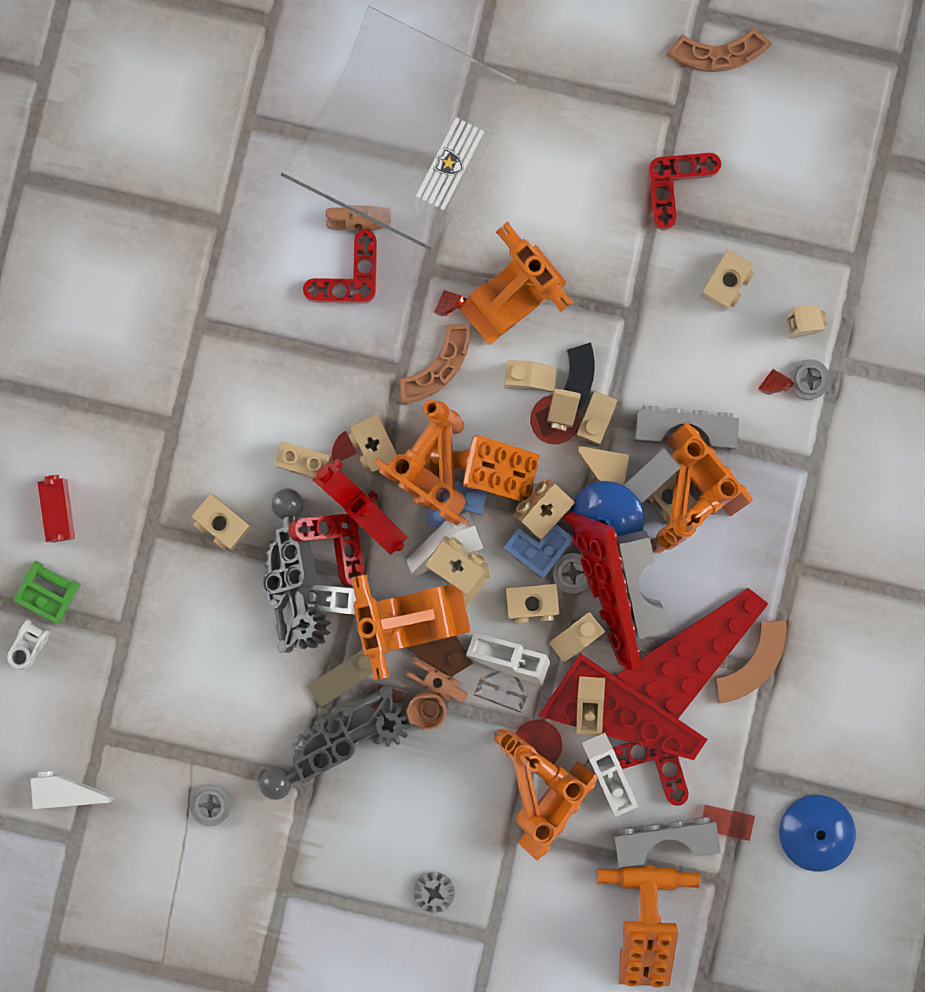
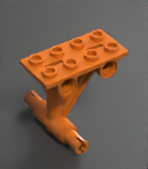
[459,222,573,345]
[374,400,469,526]
[412,408,539,506]
[651,423,753,554]
[350,575,471,681]
[494,729,598,861]
[597,865,700,988]

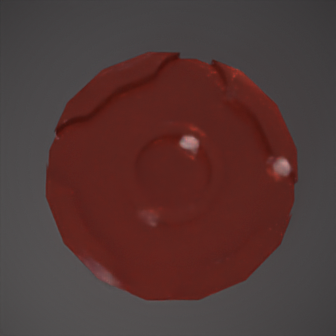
[530,394,580,445]
[515,719,563,764]

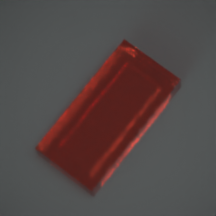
[702,804,755,841]

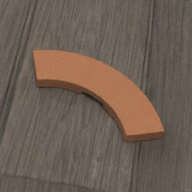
[667,28,772,72]
[399,323,471,404]
[716,620,787,704]

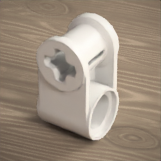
[7,619,50,669]

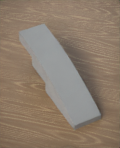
[599,448,682,525]

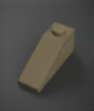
[307,650,372,707]

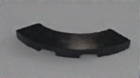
[535,342,595,437]

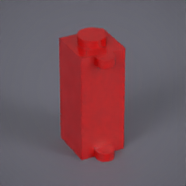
[312,459,378,509]
[37,475,75,543]
[344,492,408,555]

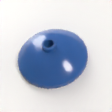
[570,481,645,537]
[779,795,856,872]

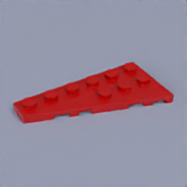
[563,512,641,671]
[615,588,769,719]
[538,653,708,760]

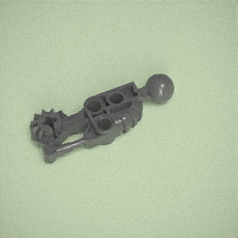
[262,488,331,653]
[259,686,410,800]

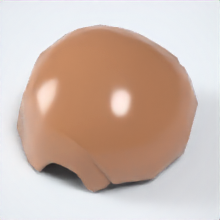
[406,692,447,730]

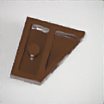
[406,636,473,677]

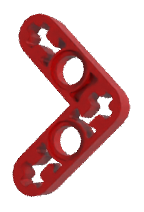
[648,153,721,231]
[303,230,377,303]
[289,514,364,587]
[612,742,689,806]

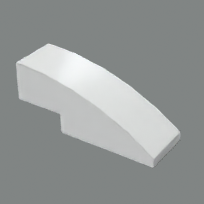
[466,632,550,685]

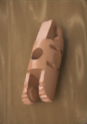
[325,207,390,230]
[404,656,468,703]

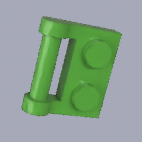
[13,561,81,624]

